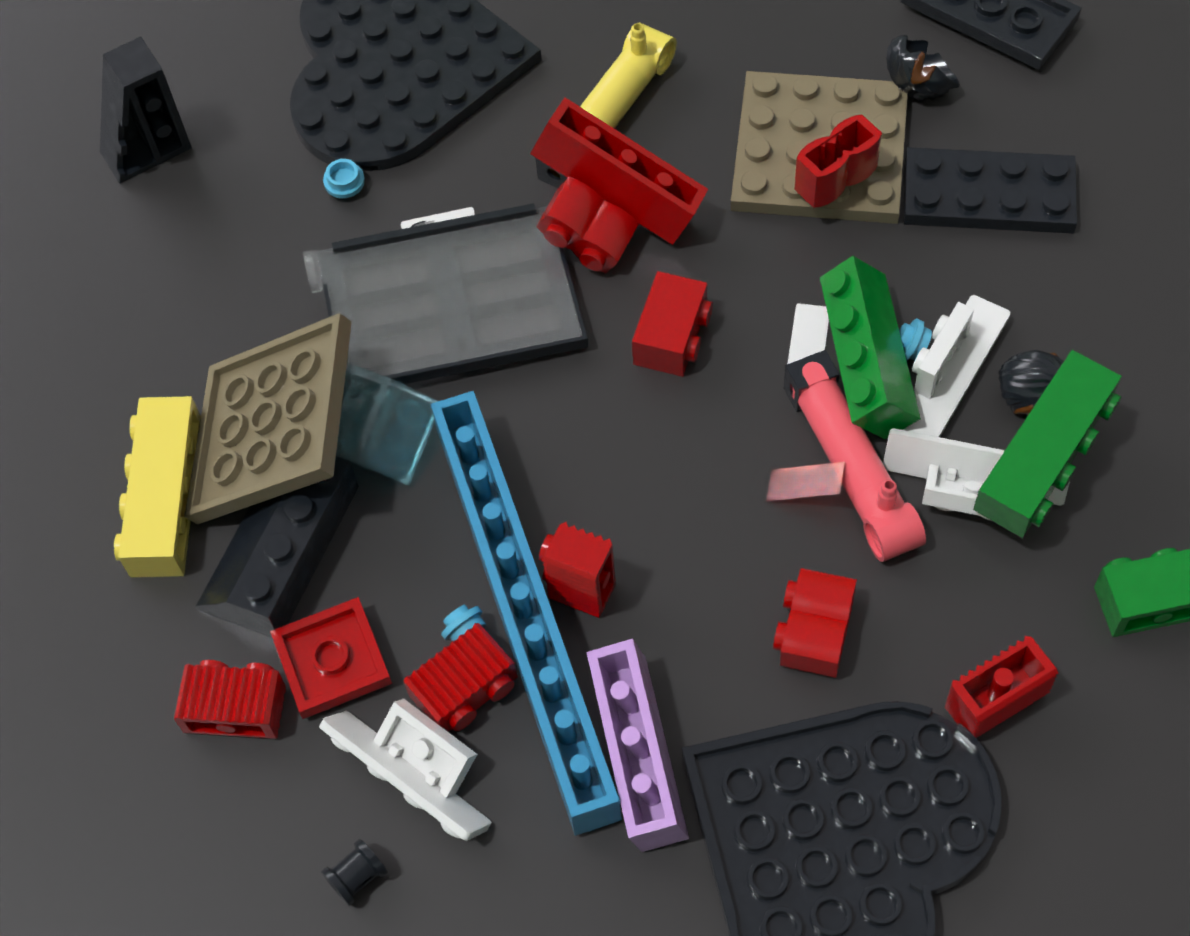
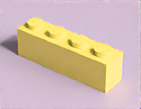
[114,396,201,577]

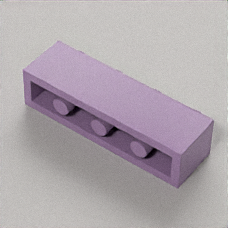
[587,638,689,852]

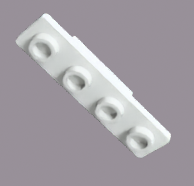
[903,295,1010,437]
[883,428,1070,521]
[319,699,492,841]

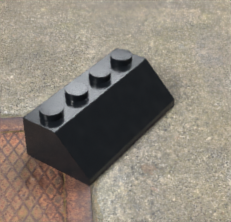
[195,456,359,638]

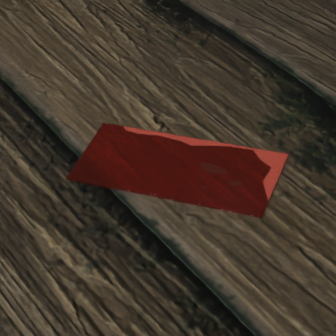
[766,462,845,501]

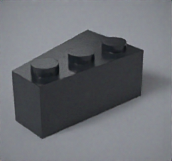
[100,36,192,184]

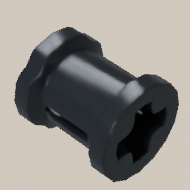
[321,839,388,906]

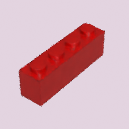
[530,97,708,245]

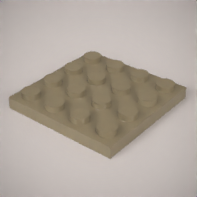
[731,71,907,224]
[184,313,352,525]

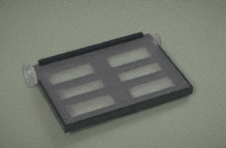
[303,203,588,397]

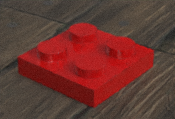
[270,597,392,719]

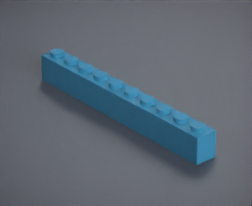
[431,391,622,836]

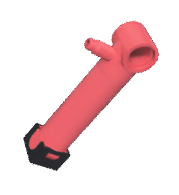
[783,350,926,562]

